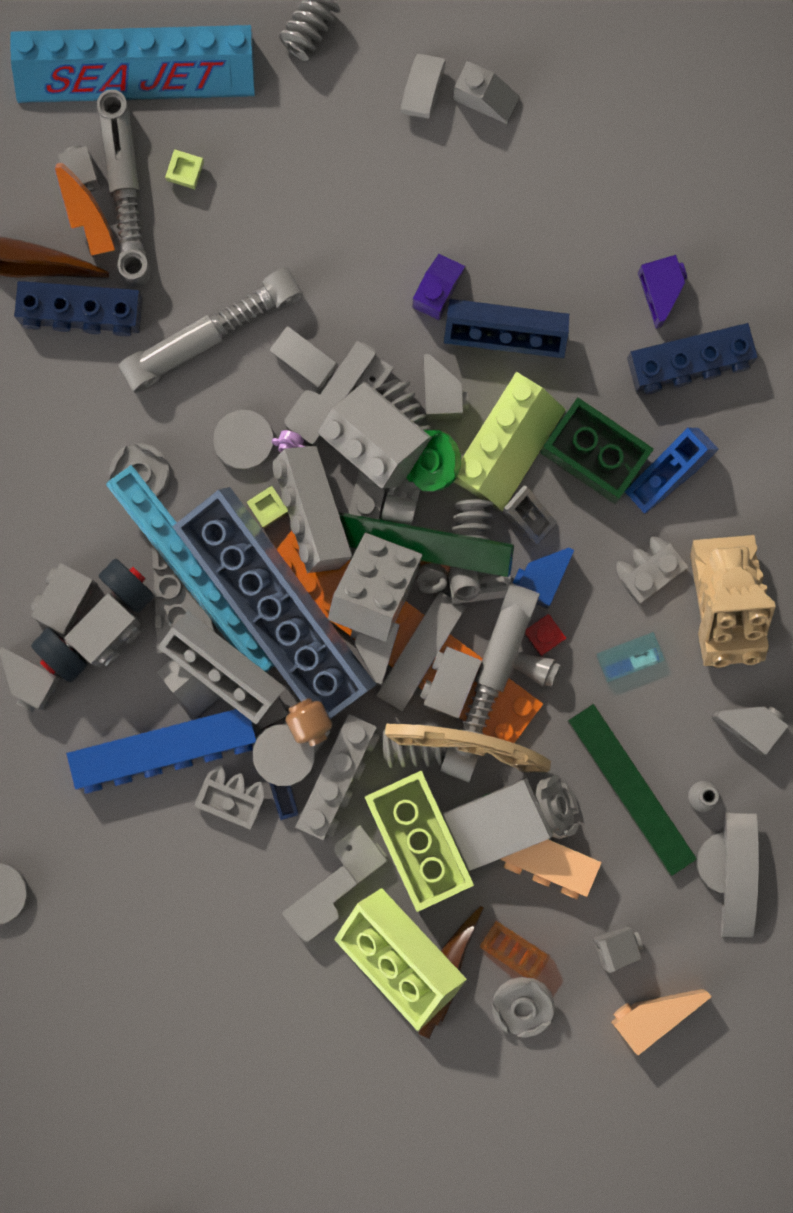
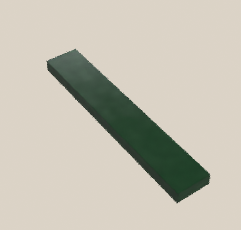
[338,512,514,577]
[567,704,697,876]

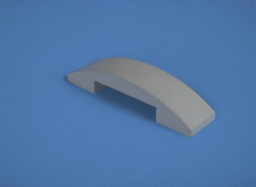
[377,591,466,712]
[721,812,759,937]

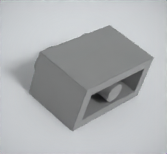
[30,563,97,635]
[420,647,482,720]

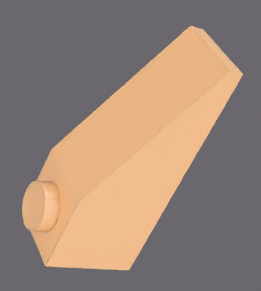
[611,989,712,1055]

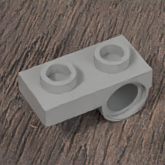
[381,478,421,526]
[448,566,512,604]

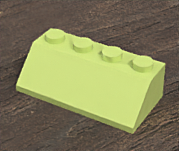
[454,372,566,512]
[334,888,467,1031]

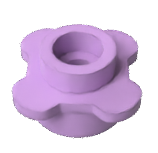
[272,430,305,453]

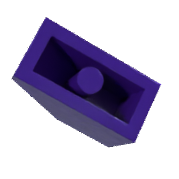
[412,254,466,320]
[638,255,687,329]

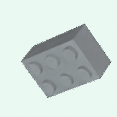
[328,533,423,642]

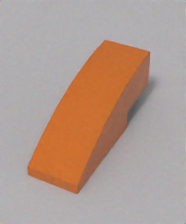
[55,163,116,256]

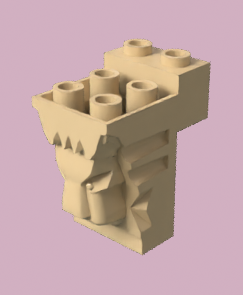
[690,535,776,668]

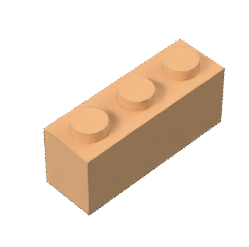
[500,839,602,900]

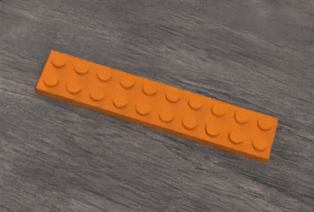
[277,530,543,743]

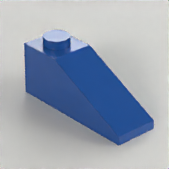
[625,427,719,514]

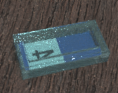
[596,632,665,683]

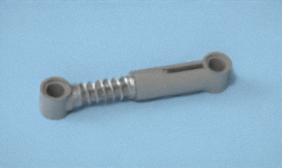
[97,90,151,287]
[118,267,303,393]
[440,583,540,782]

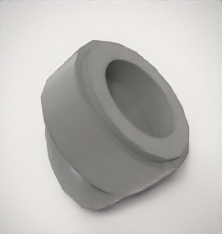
[417,563,447,594]

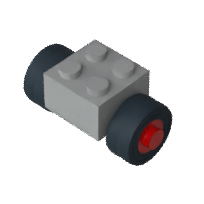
[31,558,155,683]

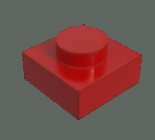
[525,614,566,657]

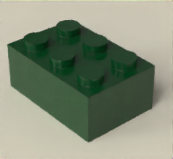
[541,397,654,504]

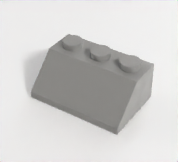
[317,382,432,489]

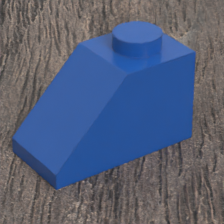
[513,548,574,609]

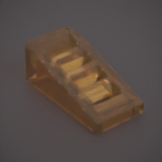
[480,921,551,979]

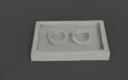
[442,778,553,872]

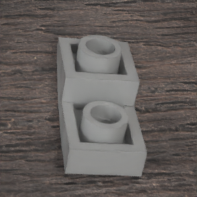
[400,54,446,119]
[270,326,338,389]

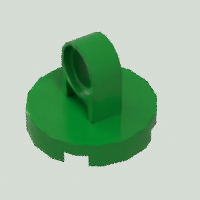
[406,430,461,491]

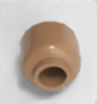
[285,698,332,747]

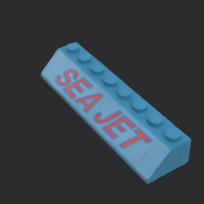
[10,25,255,103]

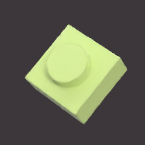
[165,149,204,190]
[247,486,288,529]

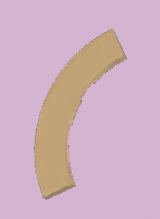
[385,724,551,772]

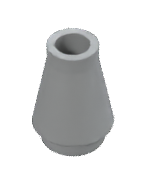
[513,652,561,688]
[688,781,719,812]

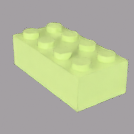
[365,771,474,912]

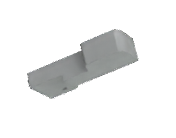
[284,341,394,446]
[282,825,388,941]

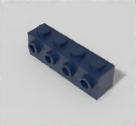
[14,281,143,337]
[444,299,570,358]
[627,323,758,394]

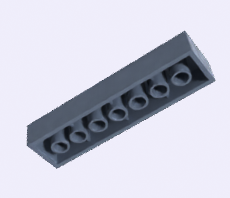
[172,487,376,719]

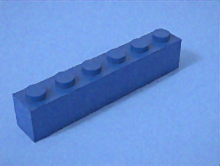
[66,709,257,794]

